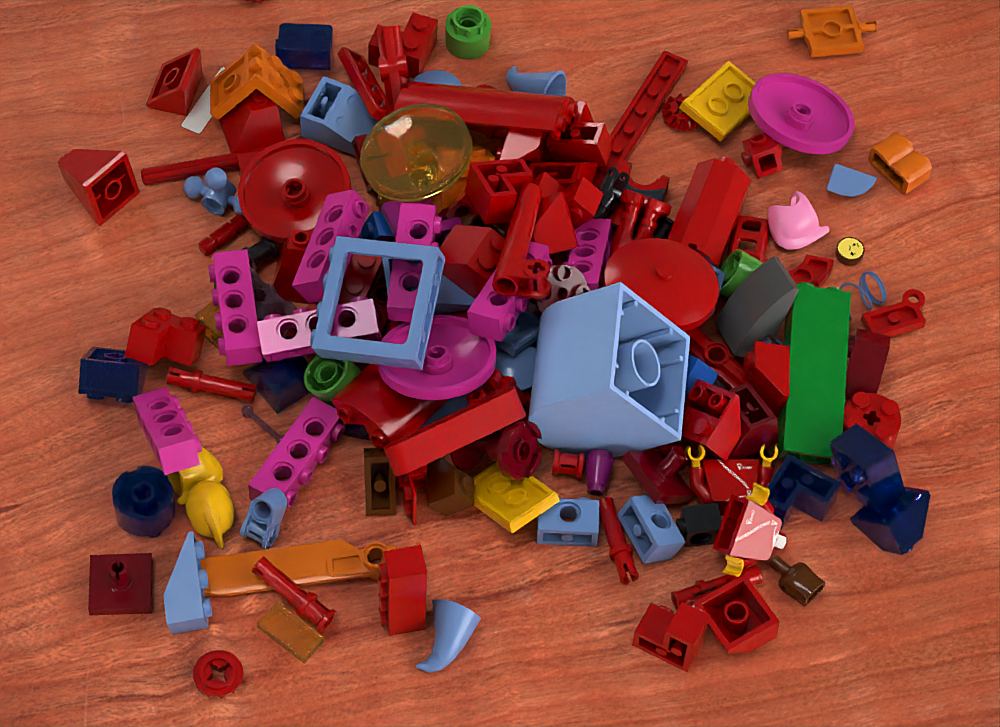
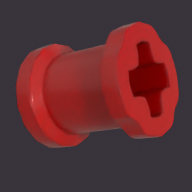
[552,449,585,479]

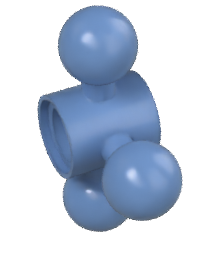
[183,168,244,216]

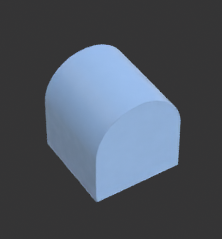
[528,282,690,458]

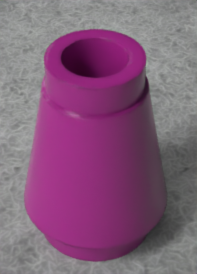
[585,449,614,496]

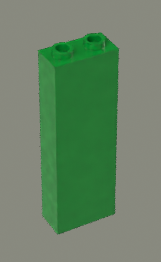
[776,282,851,466]

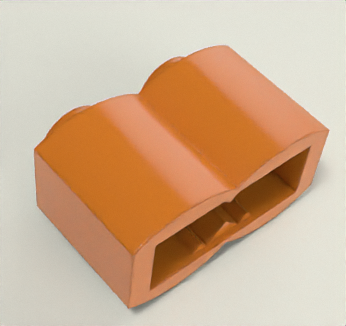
[868,132,932,195]

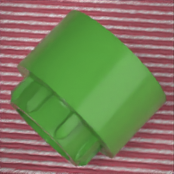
[445,5,491,59]
[719,249,763,299]
[304,355,361,408]

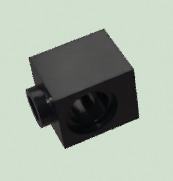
[676,503,722,547]

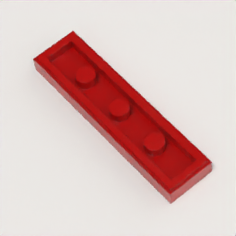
[337,47,397,126]

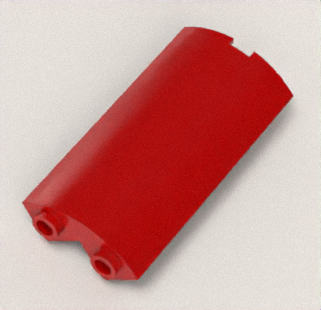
[393,81,577,140]
[332,310,468,449]

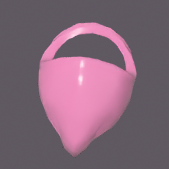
[767,191,829,250]

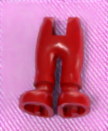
[610,191,672,257]

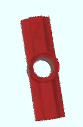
[377,25,409,110]
[685,327,748,390]

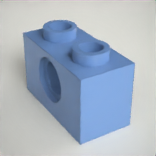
[617,495,685,564]
[536,497,599,547]

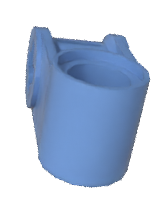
[240,488,287,549]

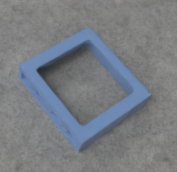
[310,236,446,370]

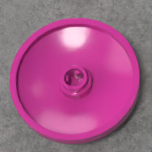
[748,73,855,154]
[378,315,497,400]

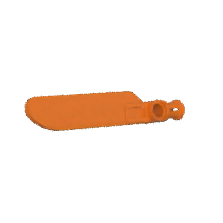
[201,540,421,597]

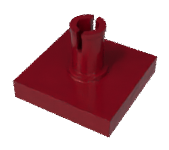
[621,446,695,504]
[88,553,153,615]

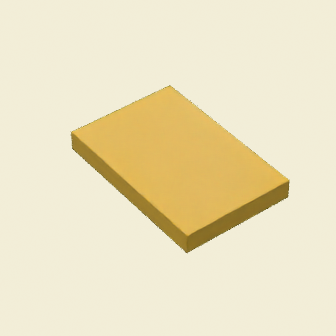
[679,61,756,142]
[473,461,559,533]

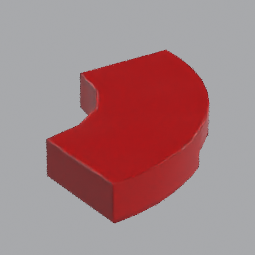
[788,254,834,287]

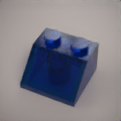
[78,347,148,403]

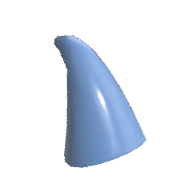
[506,66,567,96]
[416,599,481,673]

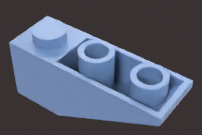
[163,531,213,634]

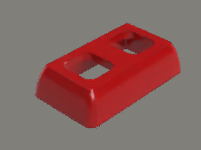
[727,215,770,263]

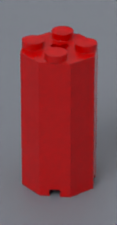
[668,157,751,269]

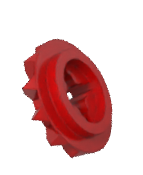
[662,93,700,131]
[193,650,243,699]

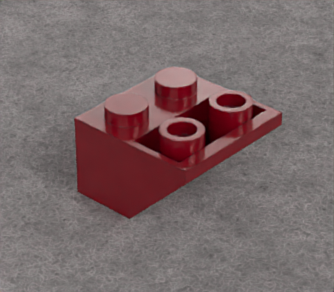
[728,382,779,459]

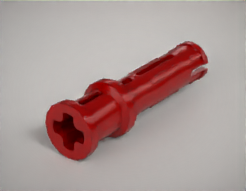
[251,557,337,633]

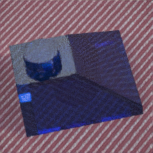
[243,356,311,414]
[850,484,931,555]

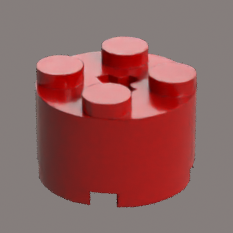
[842,392,901,461]

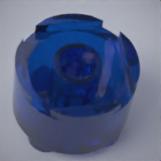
[112,466,176,538]

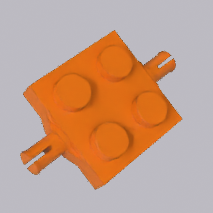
[786,5,877,57]

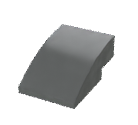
[715,256,799,357]

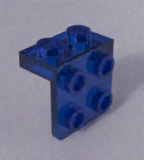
[275,23,333,70]

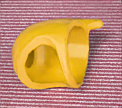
[161,446,223,505]
[185,480,235,549]

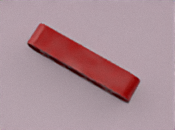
[383,387,526,476]

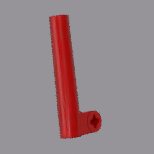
[492,183,551,299]

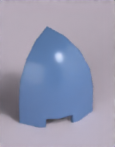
[826,164,877,197]

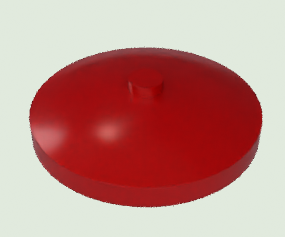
[238,139,352,243]
[603,238,719,332]

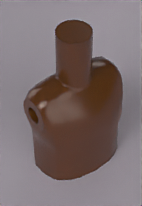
[770,556,826,606]

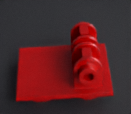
[396,464,427,525]

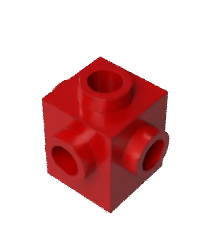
[741,133,783,179]

